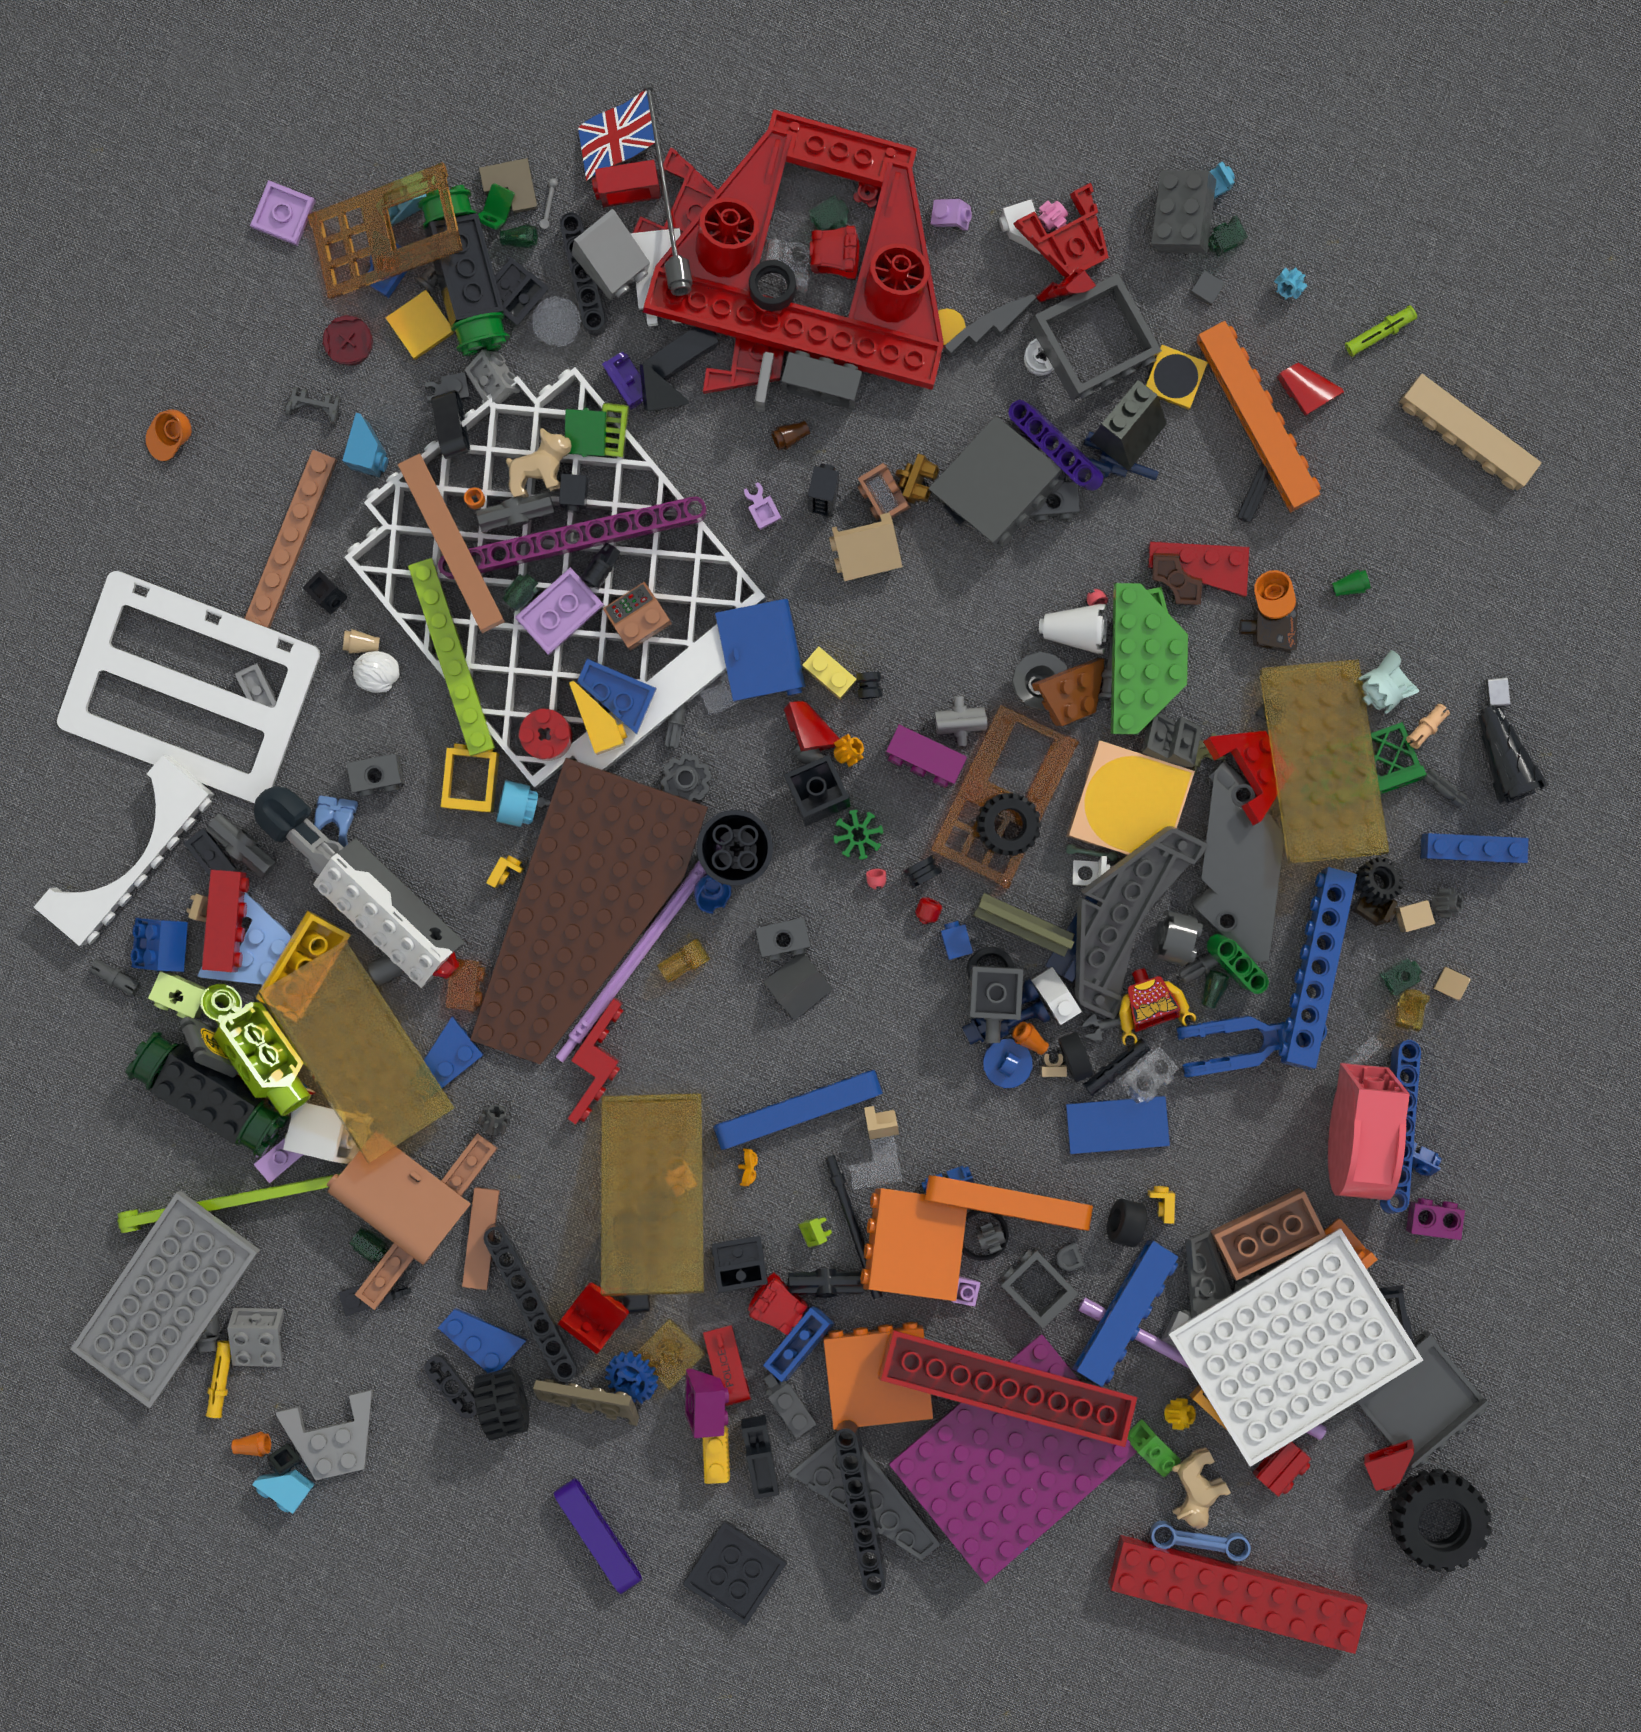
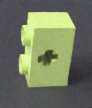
[148,971,207,1018]

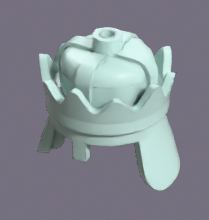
[1359,650,1419,714]

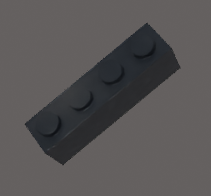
[808,464,839,517]

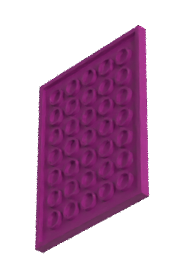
[888,1334,1137,1584]

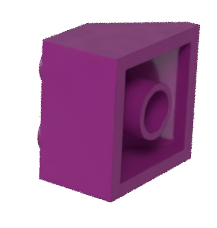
[685,1368,729,1438]

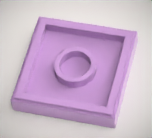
[250,180,316,246]

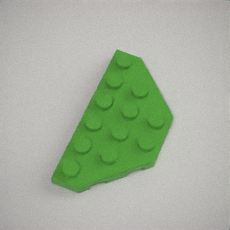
[1111,583,1188,734]

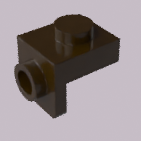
[1352,896,1398,926]

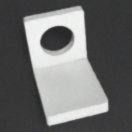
[1072,856,1110,886]

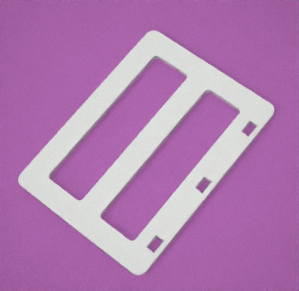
[57,571,320,803]

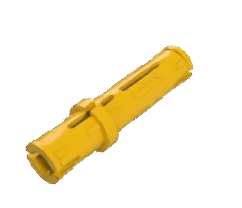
[205,1340,231,1418]

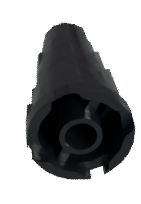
[1478,705,1547,805]

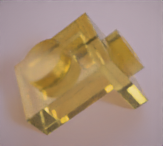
[1395,989,1430,1032]

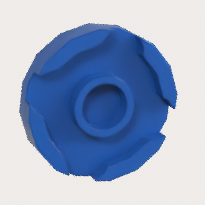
[983,1038,1033,1088]

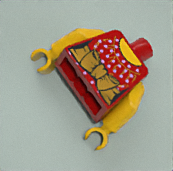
[1119,968,1196,1046]

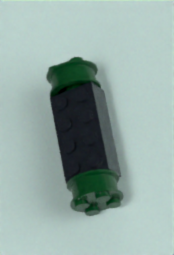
[125,1032,290,1158]

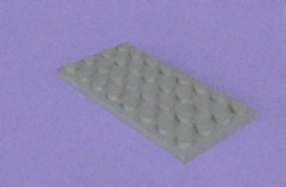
[70,1191,260,1409]

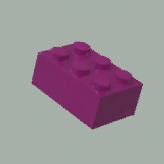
[885,724,967,788]

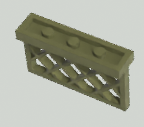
[973,893,1075,957]

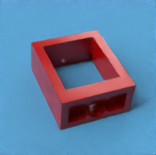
[592,160,661,208]

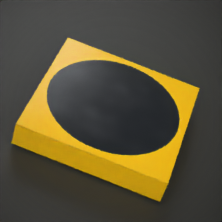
[1146,345,1208,410]

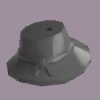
[1011,652,1068,711]

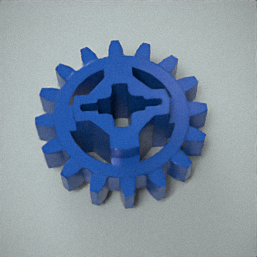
[605,1351,659,1404]

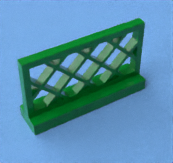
[1309,722,1427,813]

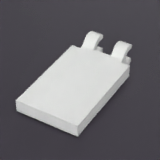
[630,228,681,327]

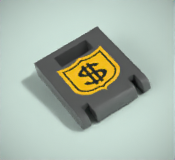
[179,1017,238,1078]

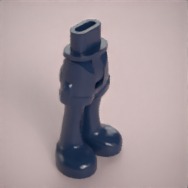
[962,979,1051,1045]

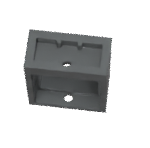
[1000,1248,1079,1329]

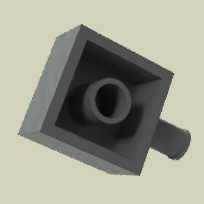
[968,965,1023,1043]

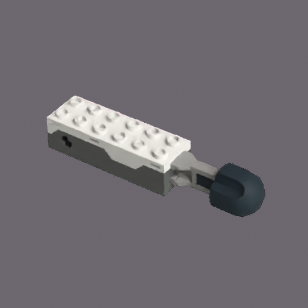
[254,786,464,988]

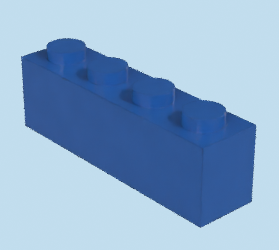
[1420,833,1529,864]

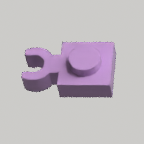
[744,482,782,530]

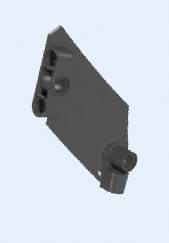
[1192,760,1284,962]

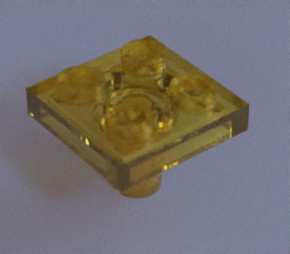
[634,1318,705,1390]

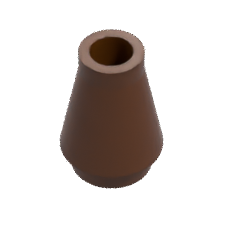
[771,421,810,450]

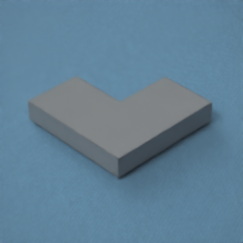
[755,352,774,412]

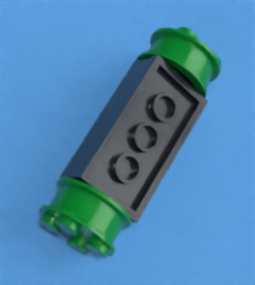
[417,185,510,356]

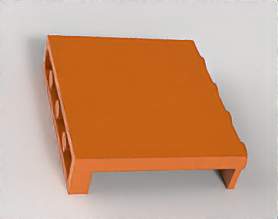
[860,1188,967,1301]
[824,1322,933,1430]

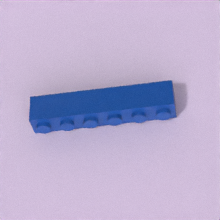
[1072,1240,1178,1387]

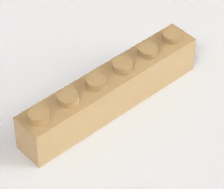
[1399,374,1542,491]

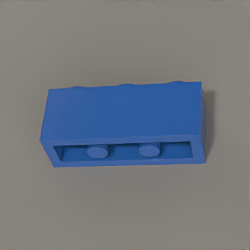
[763,1307,835,1382]

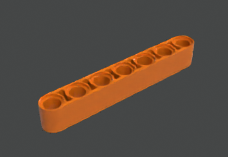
[925,1175,1093,1231]

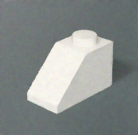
[999,199,1041,254]
[1031,967,1082,1025]

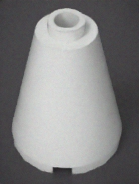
[1039,604,1107,654]

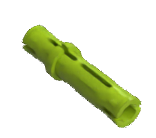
[1344,305,1417,357]

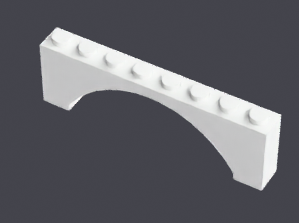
[34,755,214,946]

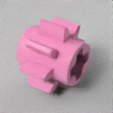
[1038,200,1068,232]

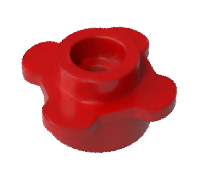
[854,182,881,208]

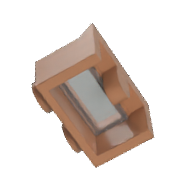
[857,463,911,520]

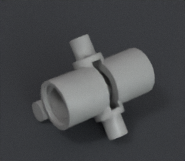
[935,696,987,746]

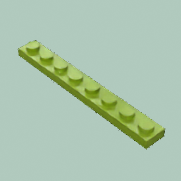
[408,558,495,756]

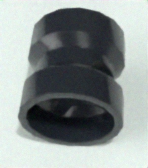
[856,672,883,699]

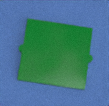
[565,408,606,457]

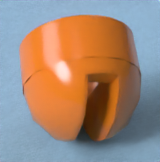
[464,487,485,510]

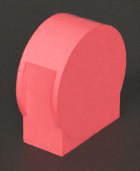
[1328,1063,1410,1200]

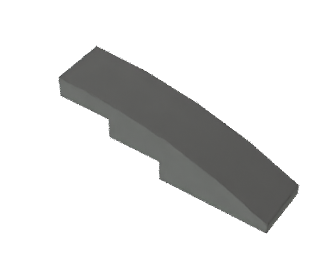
[943,294,1036,358]

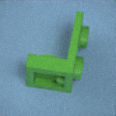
[1127,1419,1181,1477]

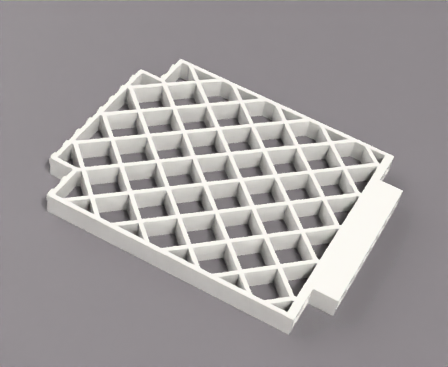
[345,367,766,788]

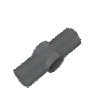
[476,492,555,533]
[205,814,277,878]

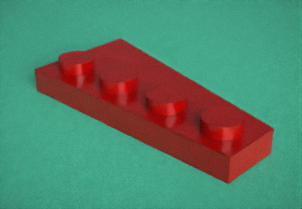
[1148,542,1249,597]

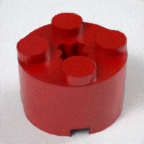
[519,708,572,761]

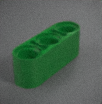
[1207,934,1269,994]

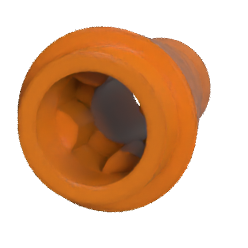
[1012,1022,1049,1055]
[231,1431,271,1457]

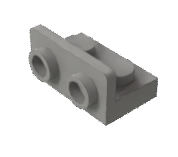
[465,350,521,408]

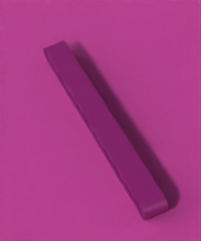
[438,497,707,579]

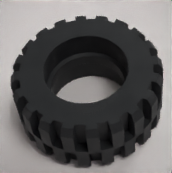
[1389,1469,1492,1572]

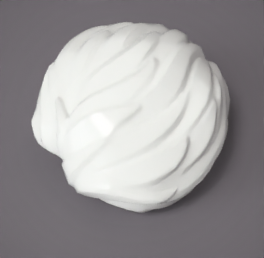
[353,651,399,693]

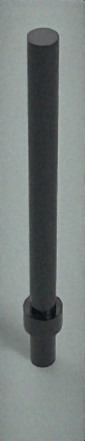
[825,1155,882,1299]

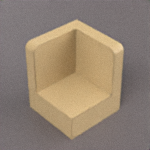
[1394,900,1435,932]
[864,1106,899,1139]

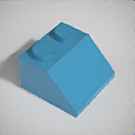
[342,413,388,477]

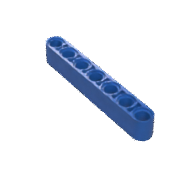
[1380,1040,1421,1214]
[713,1070,883,1150]

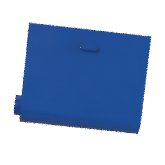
[715,599,806,701]

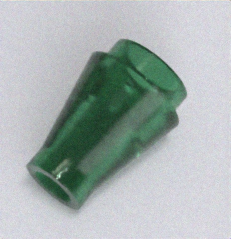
[500,224,538,249]
[1201,970,1230,1009]

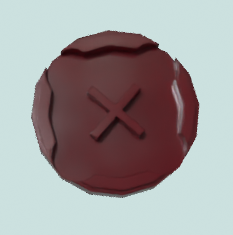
[323,315,373,366]

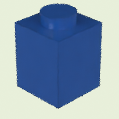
[940,921,973,960]

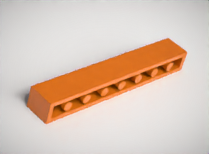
[1196,321,1321,513]

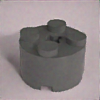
[1153,910,1203,966]

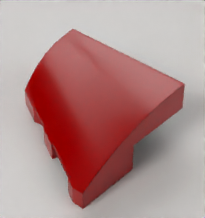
[1036,268,1096,302]

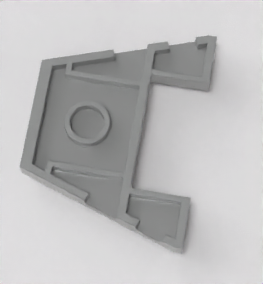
[276,1389,373,1480]

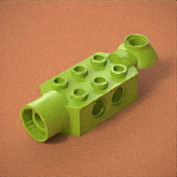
[201,984,311,1116]

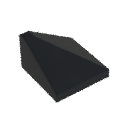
[266,1443,302,1476]

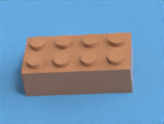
[1210,1188,1326,1281]

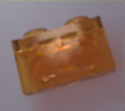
[445,958,485,1011]

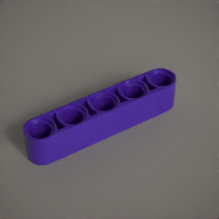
[1008,400,1103,491]
[554,1478,642,1594]

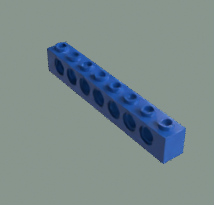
[1279,867,1357,1070]

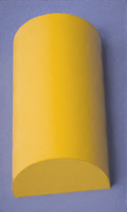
[256,910,350,1021]

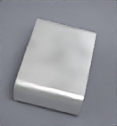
[1486,677,1510,707]

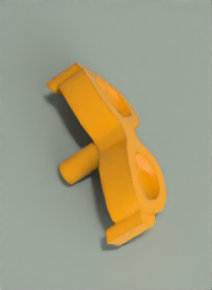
[738,1148,758,1186]

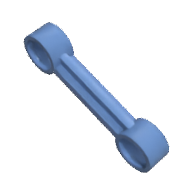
[1150,1521,1251,1561]

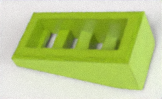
[602,403,629,457]

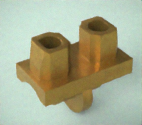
[895,454,939,504]

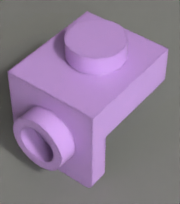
[931,199,972,230]

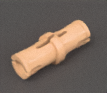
[1406,704,1450,749]

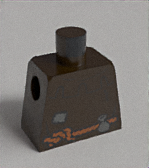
[1239,603,1298,653]

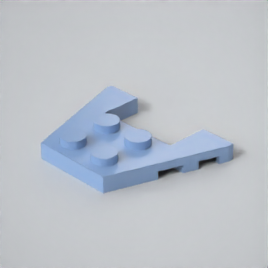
[198,893,292,985]

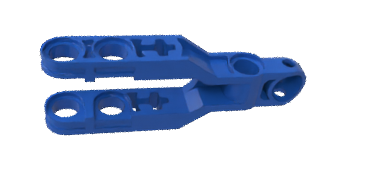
[1176,1016,1327,1077]

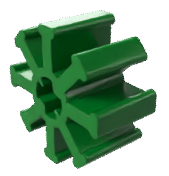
[833,810,883,860]

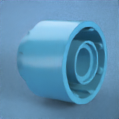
[496,780,538,827]

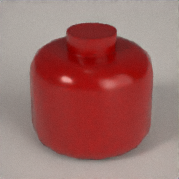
[915,897,942,924]

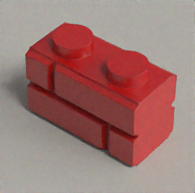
[1252,1441,1311,1497]

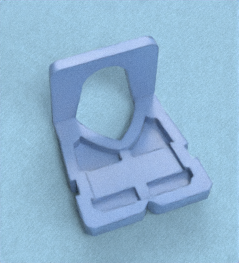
[314,795,358,847]

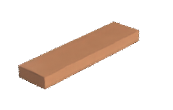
[462,1187,500,1290]

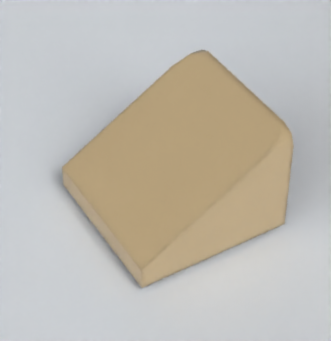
[1433,967,1471,1001]

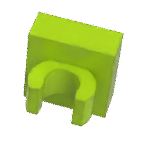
[798,1218,832,1247]

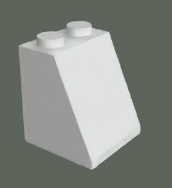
[283,1103,372,1164]

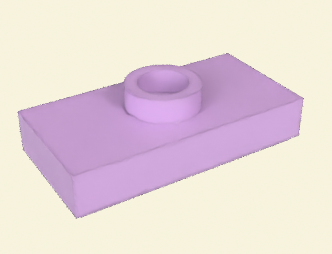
[254,1138,304,1183]

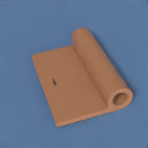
[327,1131,471,1266]

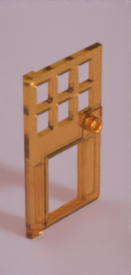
[308,162,463,299]
[930,705,1079,889]

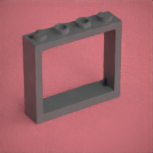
[1028,273,1162,401]

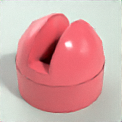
[1086,589,1108,606]
[866,869,886,890]

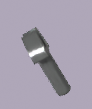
[1081,1013,1121,1041]

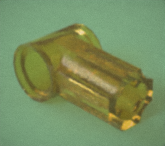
[657,938,710,983]

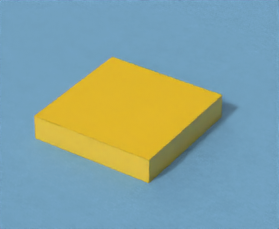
[385,290,455,360]

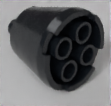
[697,810,773,886]

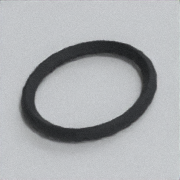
[962,1210,1009,1261]

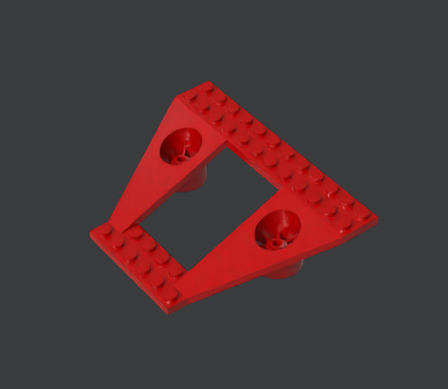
[643,109,944,390]

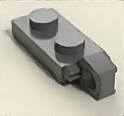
[763,1372,817,1438]

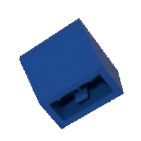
[131,918,188,972]

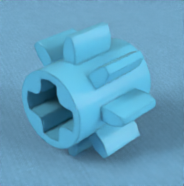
[1274,267,1307,300]

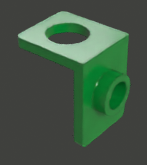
[478,183,515,230]

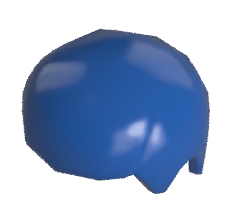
[694,875,731,914]

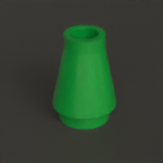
[1332,569,1371,597]

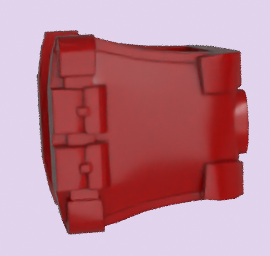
[810,226,860,279]
[747,1272,808,1335]

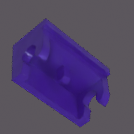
[602,352,643,410]

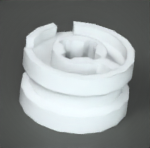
[1024,338,1054,376]

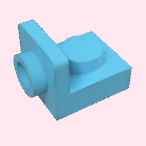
[1210,162,1235,199]

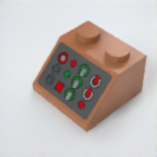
[603,582,672,651]

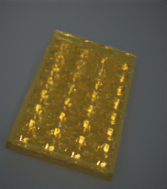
[1259,659,1389,863]
[259,940,454,1164]
[601,1093,704,1296]

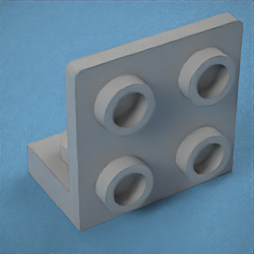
[227,1308,284,1367]

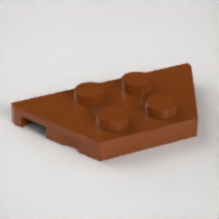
[1032,658,1105,726]

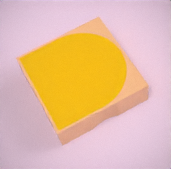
[1066,740,1195,856]

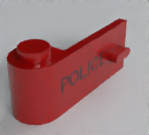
[703,1325,751,1407]

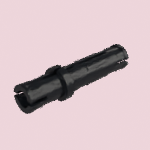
[1083,1038,1151,1097]

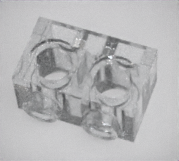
[1117,1046,1179,1103]

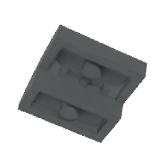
[1142,713,1202,767]

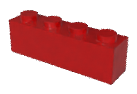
[202,870,249,972]

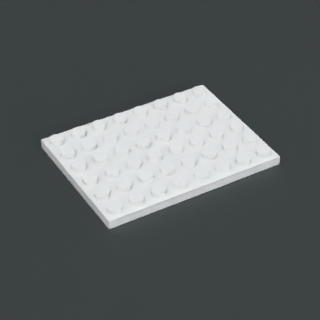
[1168,1228,1423,1467]

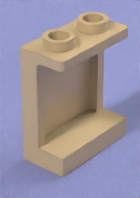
[829,512,902,581]

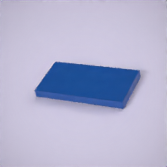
[1066,1096,1170,1154]

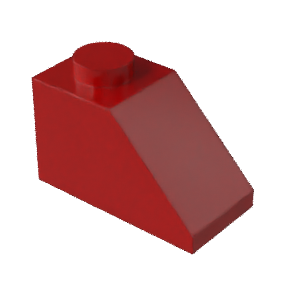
[1364,1439,1414,1491]

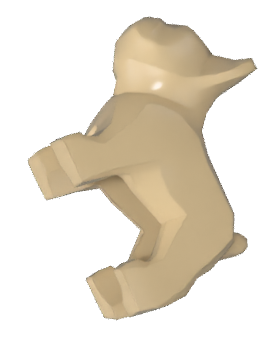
[506,428,572,498]
[1172,1447,1231,1529]

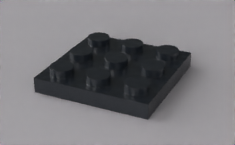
[683,1520,787,1626]

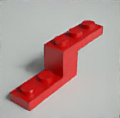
[568,998,624,1124]

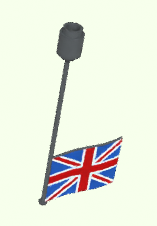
[578,85,693,296]

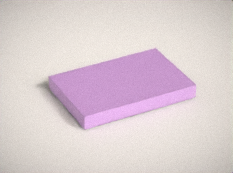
[515,567,605,655]

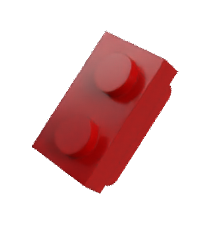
[558,1282,629,1354]

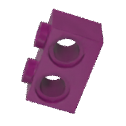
[1406,1198,1465,1240]

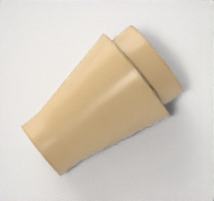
[343,629,380,654]

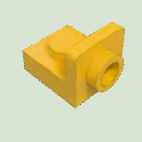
[486,855,524,888]
[1147,1186,1175,1224]

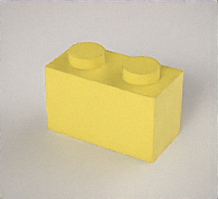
[802,647,857,700]

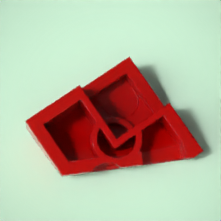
[1277,362,1344,416]
[784,701,840,752]

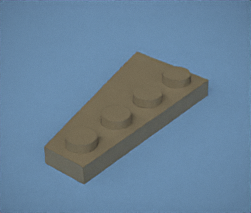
[533,1379,639,1426]

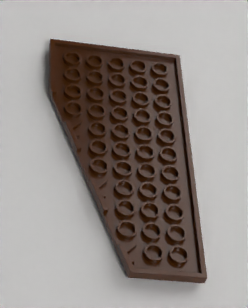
[470,758,708,1064]

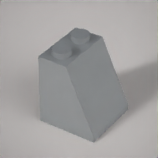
[572,209,650,300]

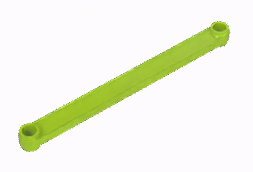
[117,1173,341,1233]

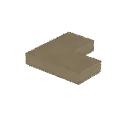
[479,158,538,213]

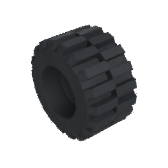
[976,793,1041,856]

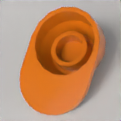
[146,409,192,461]
[1254,570,1296,619]

